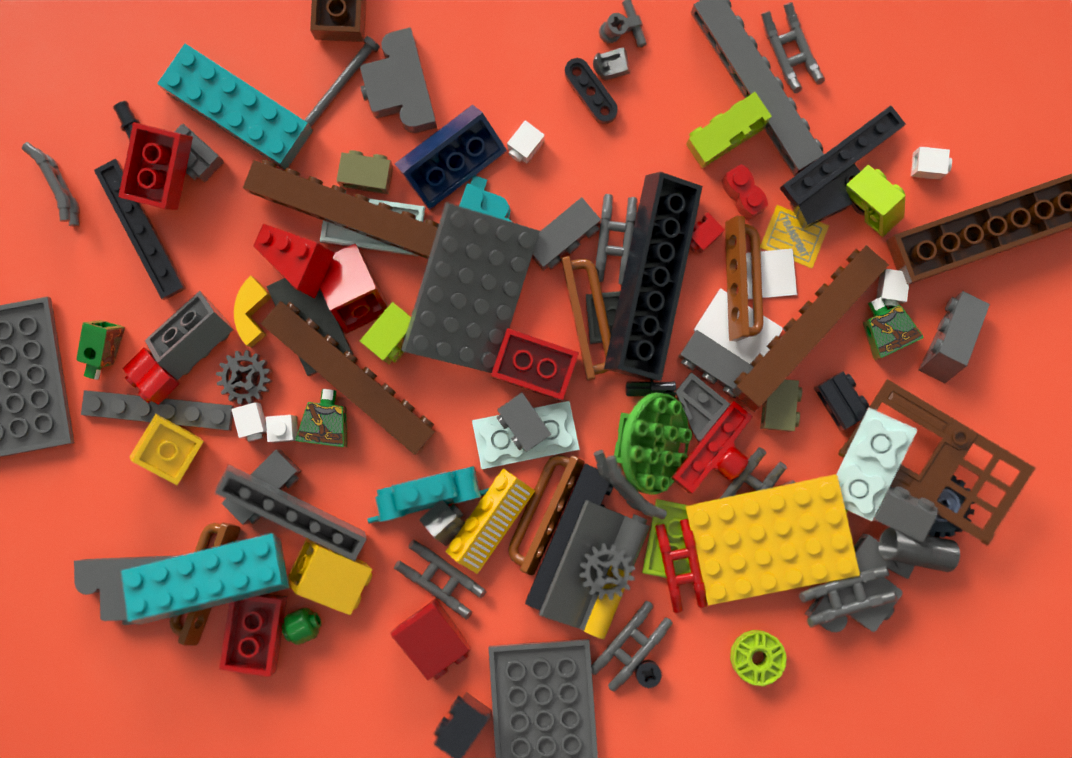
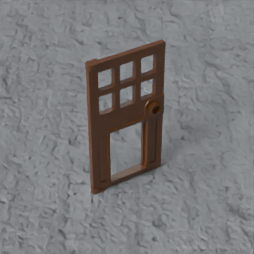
[838,379,1036,546]

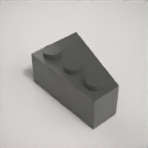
[919,291,990,383]

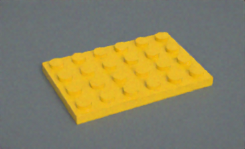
[686,474,860,605]

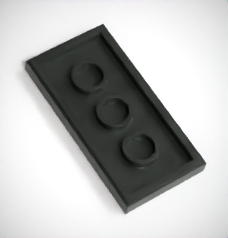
[266,278,353,376]

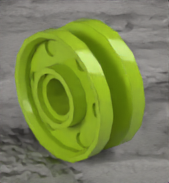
[730,630,787,686]

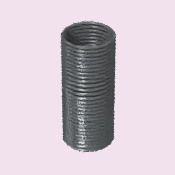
[879,527,960,572]

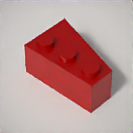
[253,223,335,299]

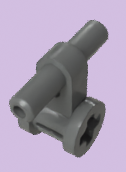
[599,0,647,48]

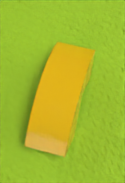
[234,276,271,348]

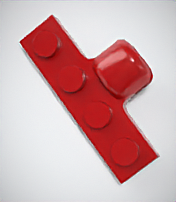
[671,401,753,494]

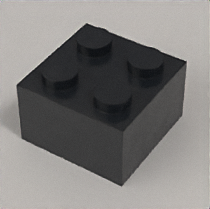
[433,692,491,758]

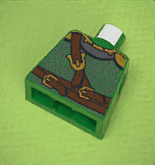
[863,297,924,360]
[76,320,125,379]
[296,389,347,448]

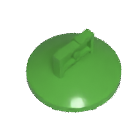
[614,393,692,495]

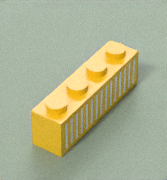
[445,468,535,574]

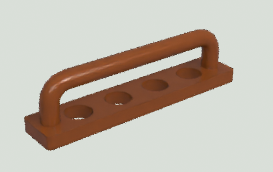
[725,215,764,342]
[562,256,611,381]
[508,455,585,575]
[169,523,241,646]

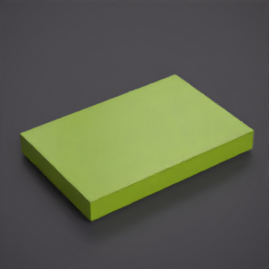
[642,499,691,578]

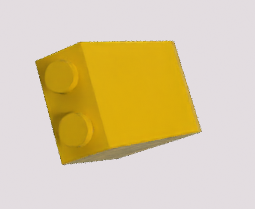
[287,538,372,615]

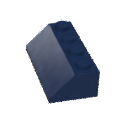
[395,105,507,210]

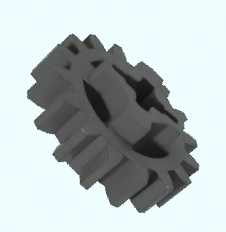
[216,350,272,405]
[579,543,635,600]

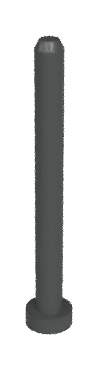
[304,36,380,127]

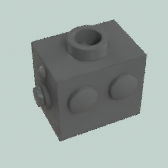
[419,500,465,546]

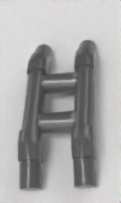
[761,2,825,93]
[21,142,79,226]
[595,194,638,285]
[719,447,787,499]
[594,450,667,520]
[394,540,486,619]
[799,566,897,627]
[591,601,673,692]

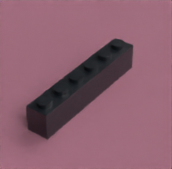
[525,464,613,611]

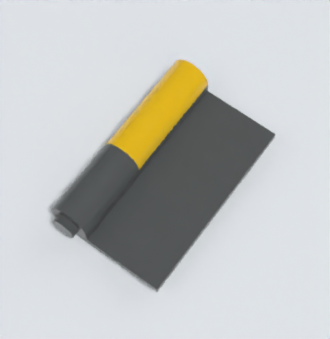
[539,500,650,639]

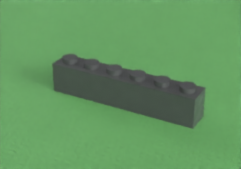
[215,464,367,561]

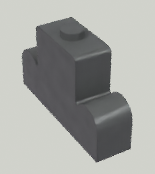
[360,27,437,133]
[805,533,903,632]
[74,555,182,625]

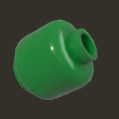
[281,608,322,645]

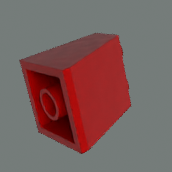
[320,243,388,334]
[390,598,471,680]

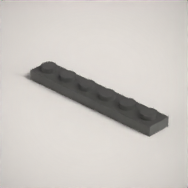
[81,390,234,430]

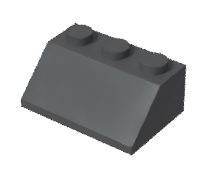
[145,291,233,380]

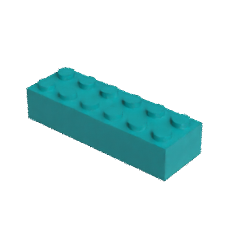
[157,43,313,170]
[121,533,289,625]

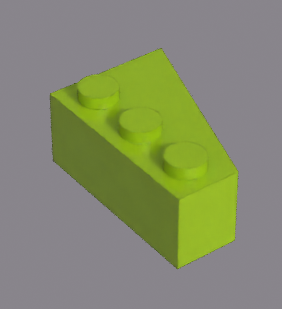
[686,92,772,168]

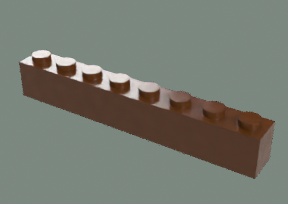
[243,159,439,259]
[731,245,889,412]
[261,301,435,455]

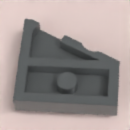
[675,372,730,441]

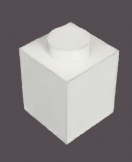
[507,120,545,164]
[911,147,952,180]
[876,269,909,308]
[231,402,267,442]
[266,415,298,443]

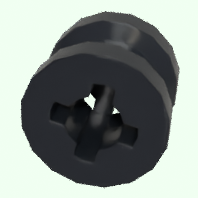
[635,659,662,688]

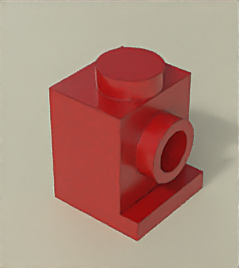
[690,212,725,254]

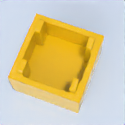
[130,414,204,485]

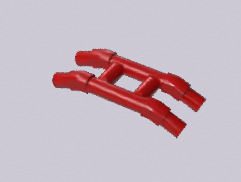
[655,519,707,613]

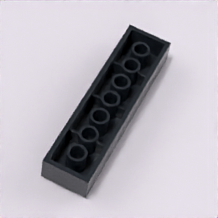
[604,172,703,381]

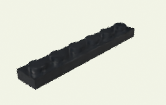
[779,105,906,208]
[94,159,186,300]

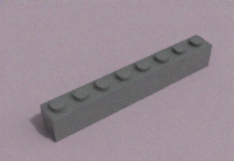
[691,0,824,176]

